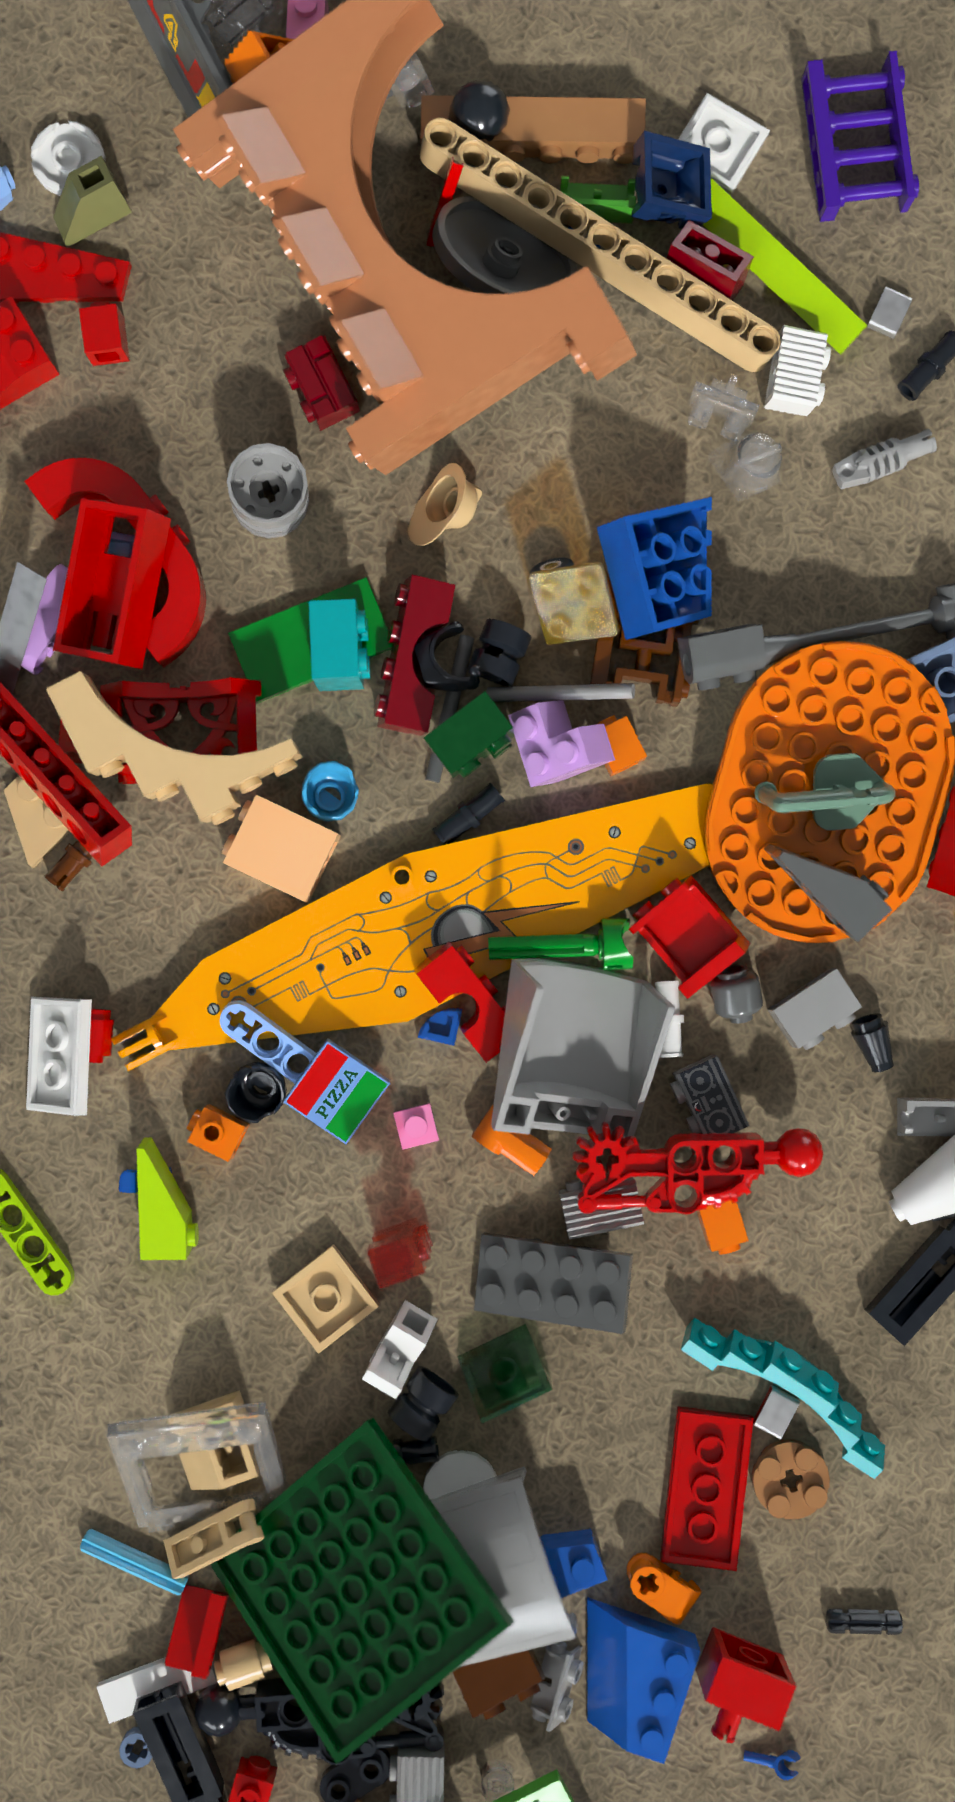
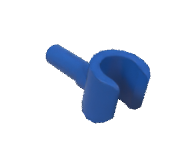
[119,1167,172,1193]
[744,1750,800,1780]

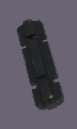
[826,1609,903,1635]

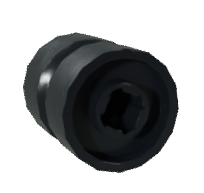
[468,618,532,687]
[388,1366,459,1442]

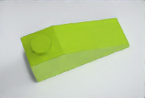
[136,1137,199,1260]

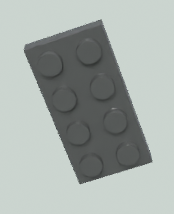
[474,1233,633,1334]

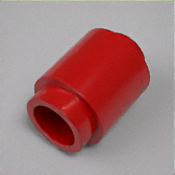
[89,1008,114,1063]

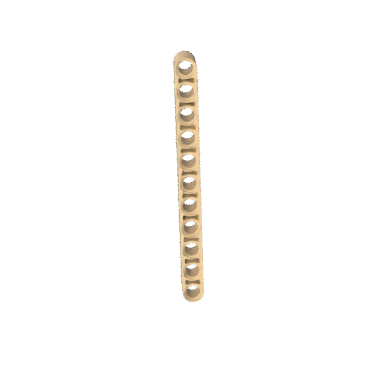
[420,118,781,372]

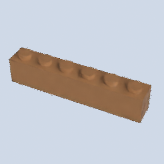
[421,95,646,164]

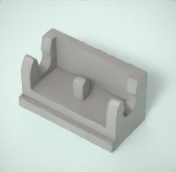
[897,1098,955,1136]

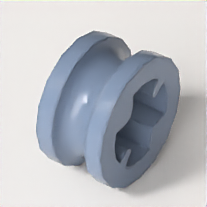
[119,1726,152,1768]

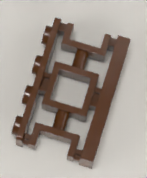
[590,570,699,707]

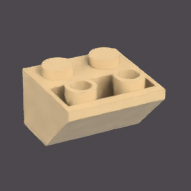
[167,1390,264,1490]

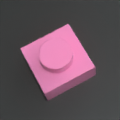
[393,1103,439,1150]

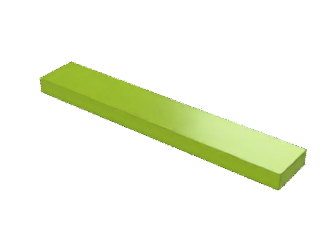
[703,178,868,355]

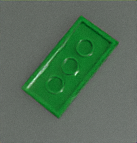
[228,577,393,704]

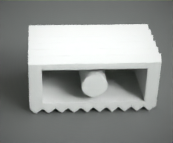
[764,325,831,416]

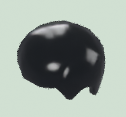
[448,80,510,142]
[225,1062,287,1123]

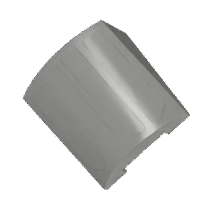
[491,958,675,1138]
[431,1467,577,1666]

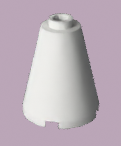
[889,1135,955,1225]

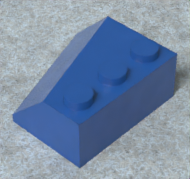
[597,497,712,640]
[587,1597,701,1764]

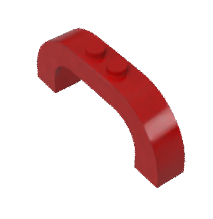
[24,458,206,668]

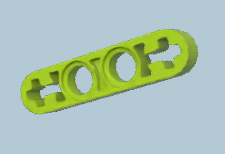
[0,1169,75,1296]

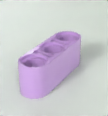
[21,564,68,675]

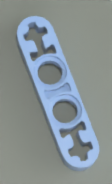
[220,1000,317,1084]

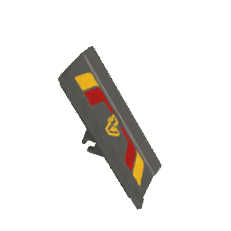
[127,0,233,117]

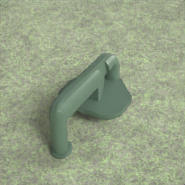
[754,753,896,830]

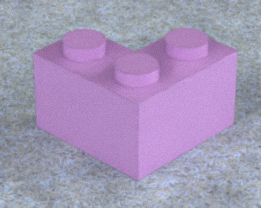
[508,700,615,787]

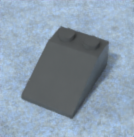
[764,844,892,942]

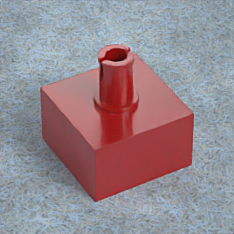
[696,1627,797,1743]

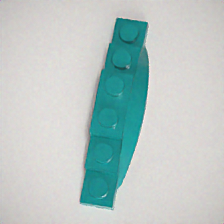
[681,1317,885,1479]

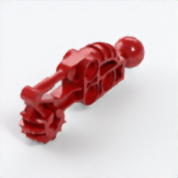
[572,1122,824,1215]

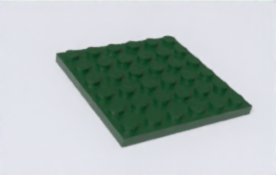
[210,1418,515,1764]

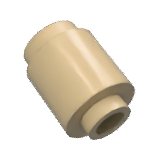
[214,1638,273,1691]

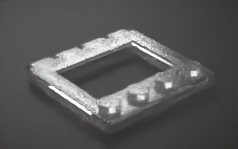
[106,1402,289,1533]

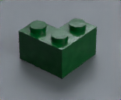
[424,691,514,778]

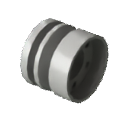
[227,443,309,539]

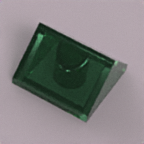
[457,1324,553,1423]

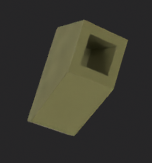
[53,155,132,247]

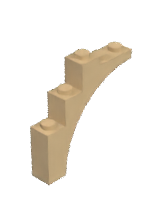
[46,671,303,825]

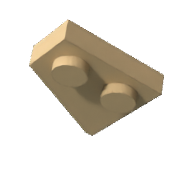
[4,775,70,868]

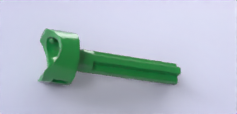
[488,918,634,970]

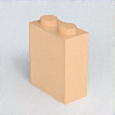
[222,795,341,903]

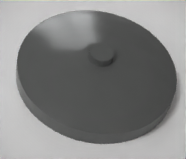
[432,196,577,294]

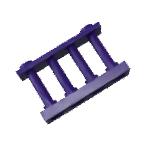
[801,51,919,222]

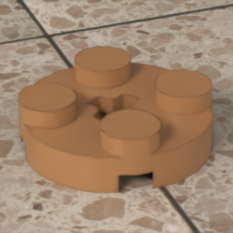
[752,1439,830,1520]

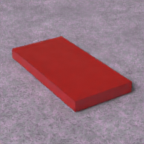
[660,1406,754,1571]

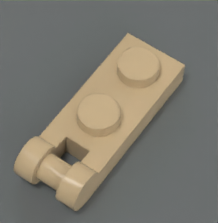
[163,1499,264,1579]

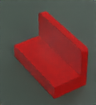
[165,1585,229,1680]

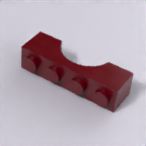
[374,574,456,736]

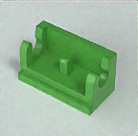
[560,176,636,223]

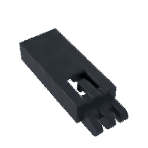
[864,1218,955,1346]
[133,1681,225,1802]

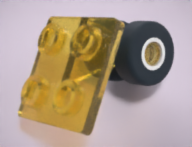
[529,557,619,645]

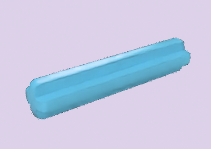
[80,1529,189,1595]

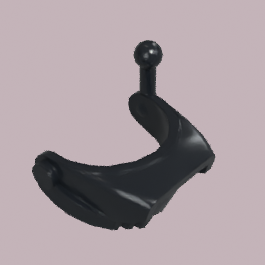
[414,621,482,692]

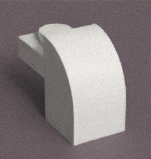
[362,1300,438,1399]

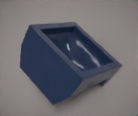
[632,130,712,229]

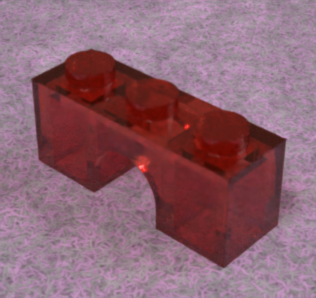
[367,1217,433,1289]

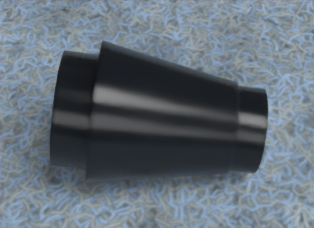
[851,1013,894,1073]

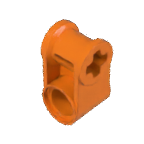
[626,1553,702,1625]

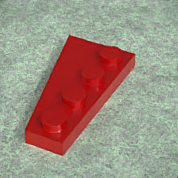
[0,232,132,303]

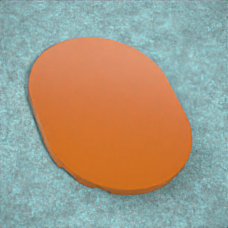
[704,641,955,943]

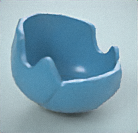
[301,761,359,822]

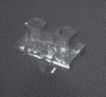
[688,373,760,442]

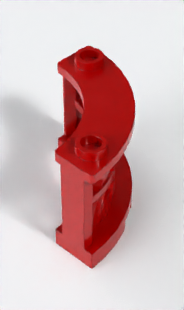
[100,677,261,784]

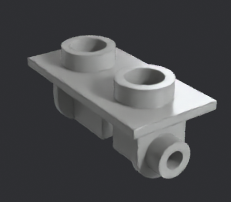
[530,1641,584,1732]

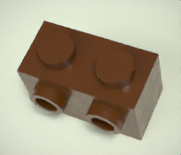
[452,1649,546,1721]

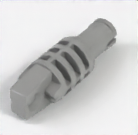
[832,429,937,489]

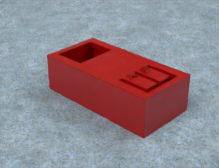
[53,498,171,669]

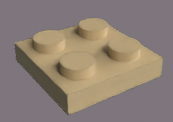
[272,1244,380,1354]

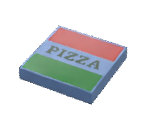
[283,1038,390,1144]

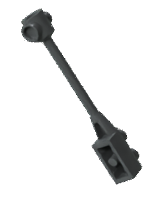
[677,583,955,690]

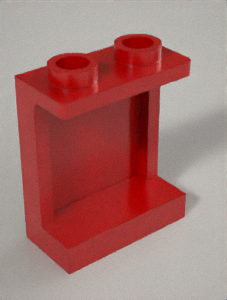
[629,875,750,999]

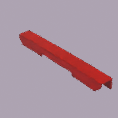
[426,157,464,246]

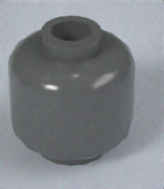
[710,965,763,1024]

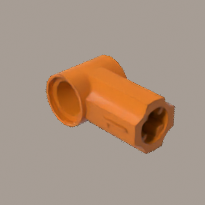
[471,1104,552,1176]

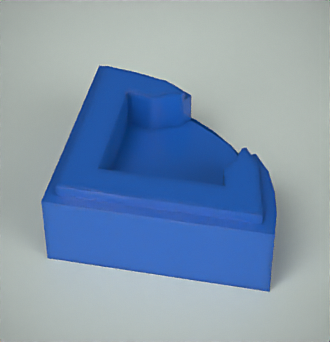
[418,1008,463,1046]

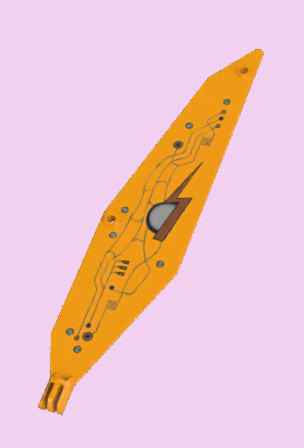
[111,783,713,1071]

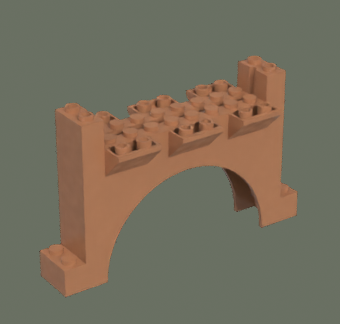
[173,0,637,475]

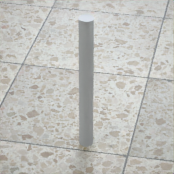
[486,683,635,702]

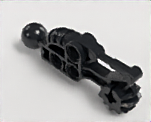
[195,1678,444,1765]

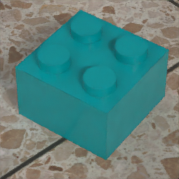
[309,599,371,691]

